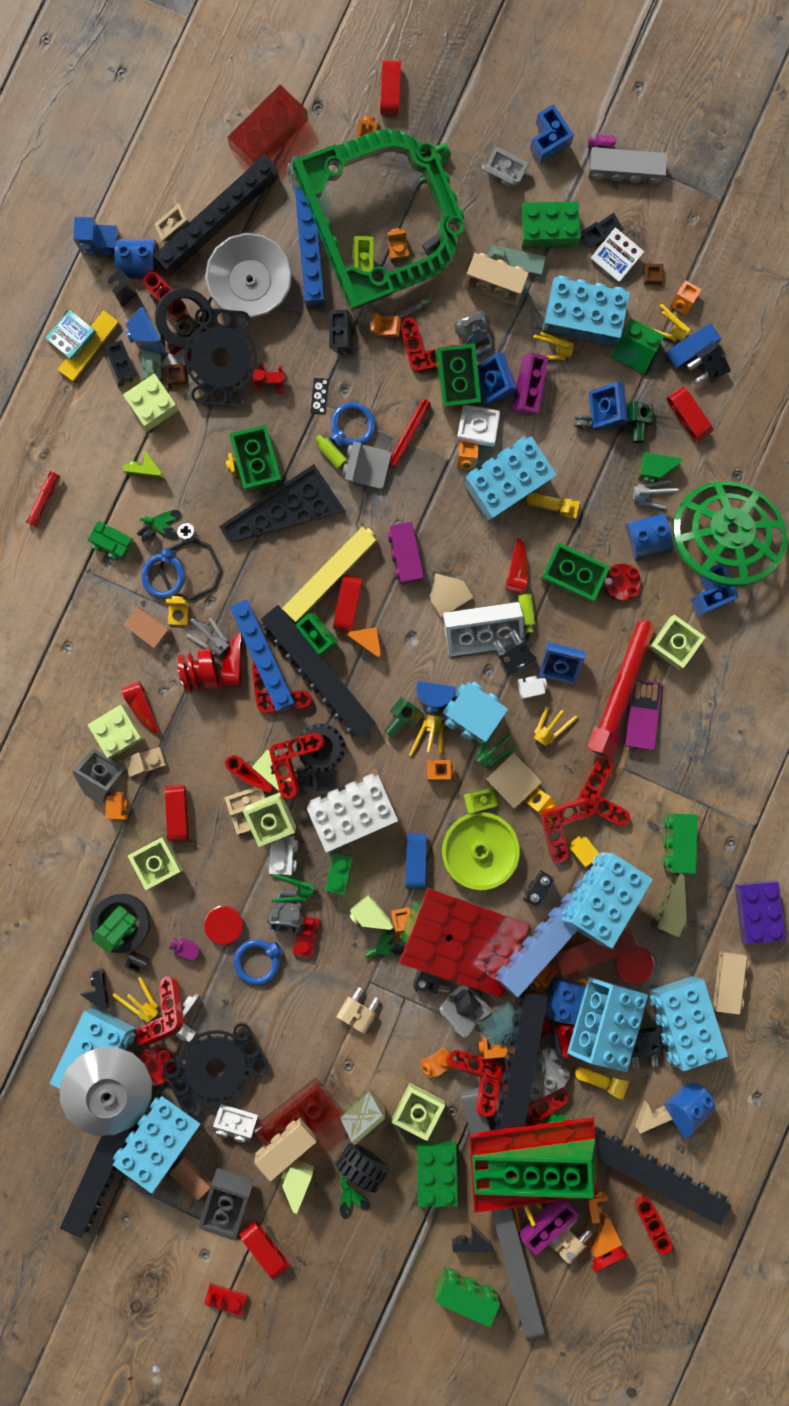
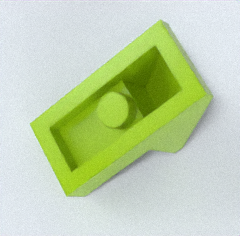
[352,236,373,272]
[123,451,164,480]
[464,787,498,814]

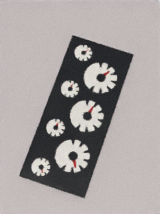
[310,378,329,414]

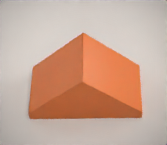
[348,628,381,659]
[591,1213,622,1257]

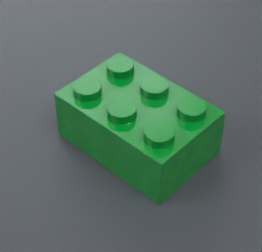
[520,201,580,248]
[435,343,481,407]
[229,424,282,493]
[540,542,610,604]
[662,813,698,874]
[416,1140,458,1207]
[434,1268,500,1327]

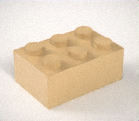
[465,253,529,306]

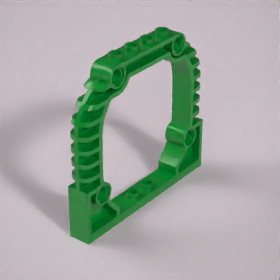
[292,129,465,311]

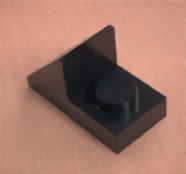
[81,968,110,1010]
[452,1222,492,1252]

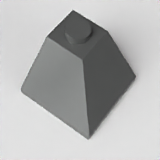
[73,748,126,805]

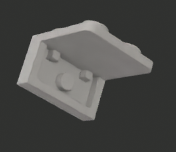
[482,146,529,187]
[342,441,391,488]
[440,984,492,1038]
[530,1044,571,1101]

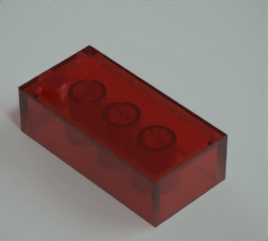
[227,85,308,167]
[555,928,638,979]
[255,1077,341,1147]

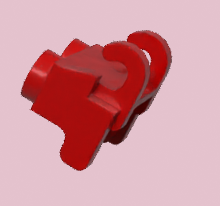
[253,363,285,394]
[555,1021,575,1058]

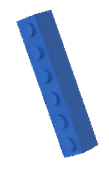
[295,189,325,308]
[230,599,295,714]

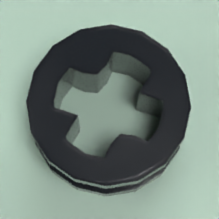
[137,524,156,542]

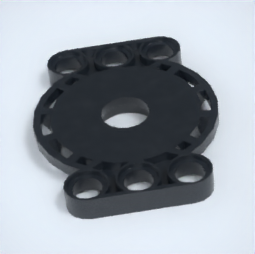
[184,308,257,406]
[163,1022,268,1113]

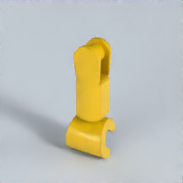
[527,493,580,519]
[575,1066,629,1099]

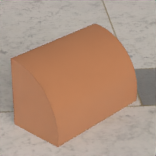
[124,607,171,648]
[168,1156,212,1201]

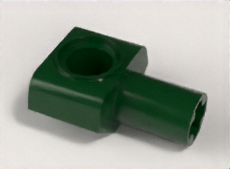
[628,401,653,443]
[384,696,424,739]

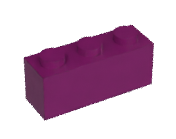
[512,352,549,416]
[387,522,423,584]
[519,1199,580,1256]

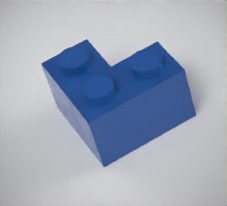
[530,104,574,164]
[73,217,120,257]
[690,564,739,617]

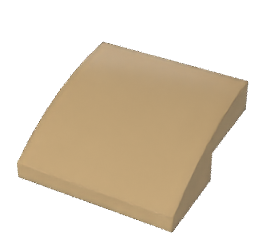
[486,753,542,809]
[225,787,266,836]

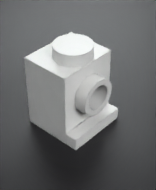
[517,676,548,699]

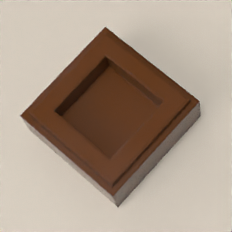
[643,263,663,284]
[165,363,186,386]

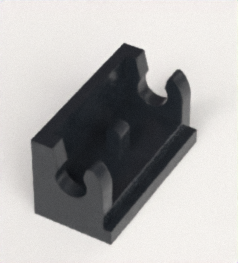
[107,267,138,307]
[329,309,353,353]
[104,340,136,387]

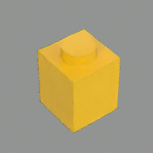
[569,836,599,867]

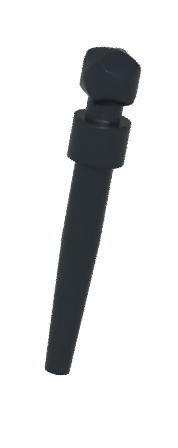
[550,1019,566,1066]

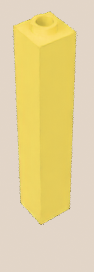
[282,527,376,624]

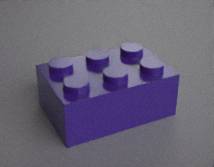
[735,880,785,944]

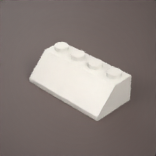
[443,602,524,657]

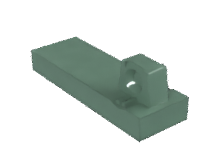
[488,245,546,277]
[142,322,162,380]

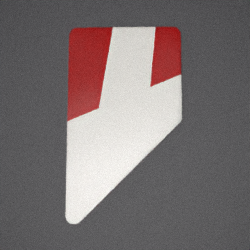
[162,346,192,368]

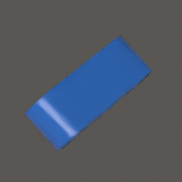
[666,323,722,369]
[405,833,426,889]

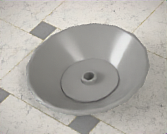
[205,233,292,318]
[60,1047,152,1136]

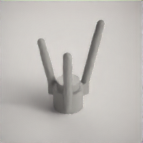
[633,479,679,510]
[187,618,229,656]

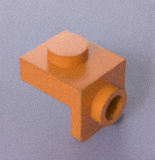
[370,313,401,337]
[420,1047,449,1078]

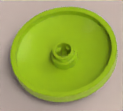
[442,812,520,890]

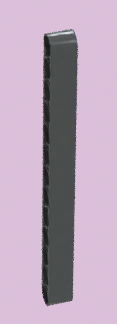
[460,1087,545,1341]

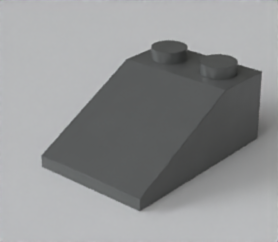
[199,1168,254,1239]

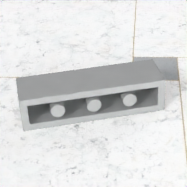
[588,147,667,184]

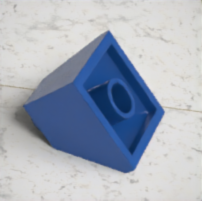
[126,307,166,355]

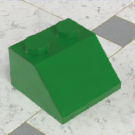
[610,318,664,374]

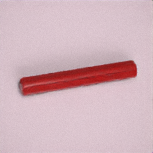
[389,399,431,468]

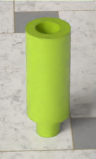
[315,435,348,469]
[518,594,536,633]

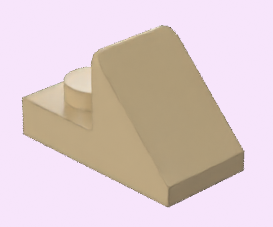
[155,203,189,241]
[124,747,166,777]
[635,1101,672,1134]

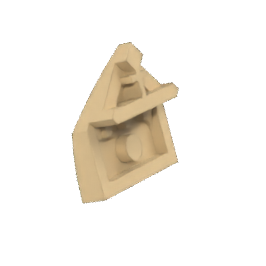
[429,573,473,617]

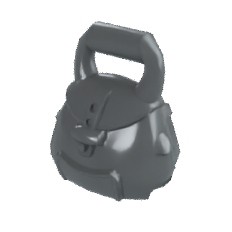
[454,310,493,357]
[267,889,304,934]

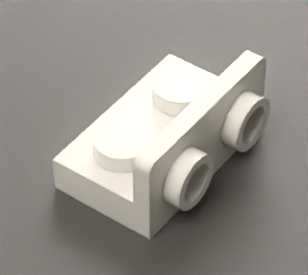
[269,836,298,876]
[213,1104,258,1143]

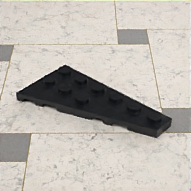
[219,464,346,543]

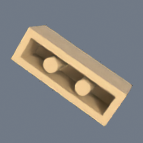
[713,951,749,1015]
[255,1118,316,1182]

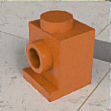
[427,760,455,780]
[105,792,128,819]

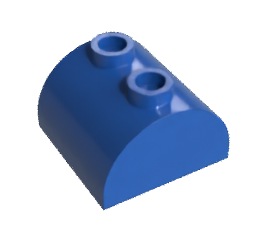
[115,239,157,279]
[477,352,517,404]
[589,381,628,429]
[625,514,673,560]
[538,642,586,685]
[416,681,456,713]
[545,977,586,1024]
[664,1082,715,1138]

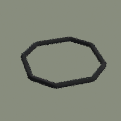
[159,539,222,601]

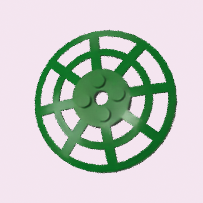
[673,481,787,587]

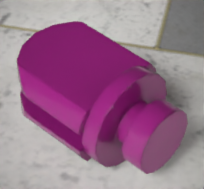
[587,134,617,149]
[169,938,199,961]

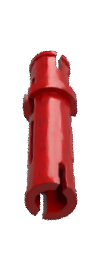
[26,471,61,528]

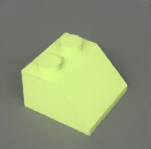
[350,894,393,930]
[281,1159,314,1214]

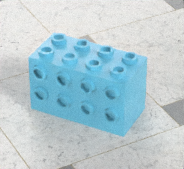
[542,276,630,346]
[463,436,557,521]
[443,681,508,745]
[561,852,653,948]
[649,976,728,1071]
[567,977,648,1072]
[50,1007,136,1098]
[113,1096,201,1193]

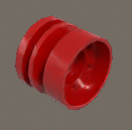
[178,648,220,694]

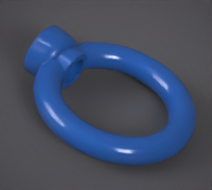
[329,402,376,448]
[141,548,185,599]
[234,939,283,985]

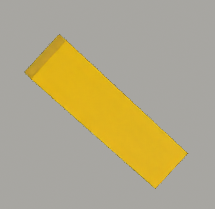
[58,310,119,382]

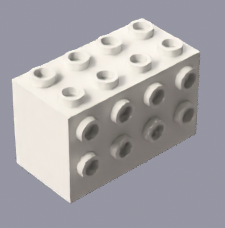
[307,774,398,852]

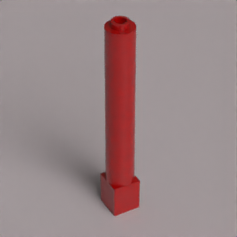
[587,619,655,758]

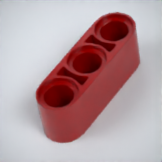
[380,60,401,115]
[144,272,189,322]
[667,386,713,442]
[333,575,363,632]
[165,785,189,842]
[634,1195,673,1255]
[240,1221,290,1280]

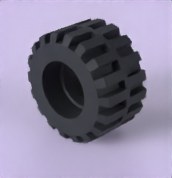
[296,723,345,772]
[335,1142,389,1193]

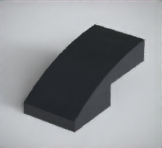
[581,213,624,249]
[297,771,339,792]

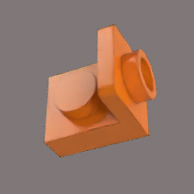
[356,116,379,138]
[387,228,409,261]
[670,280,701,315]
[457,441,479,470]
[391,907,410,940]
[529,962,558,991]
[479,1036,507,1059]
[587,1190,608,1224]

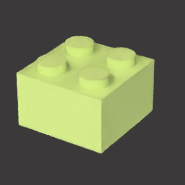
[123,374,179,431]
[648,615,705,670]
[88,705,144,758]
[243,793,296,847]
[128,836,183,890]
[392,1083,445,1141]

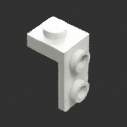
[176,994,199,1042]

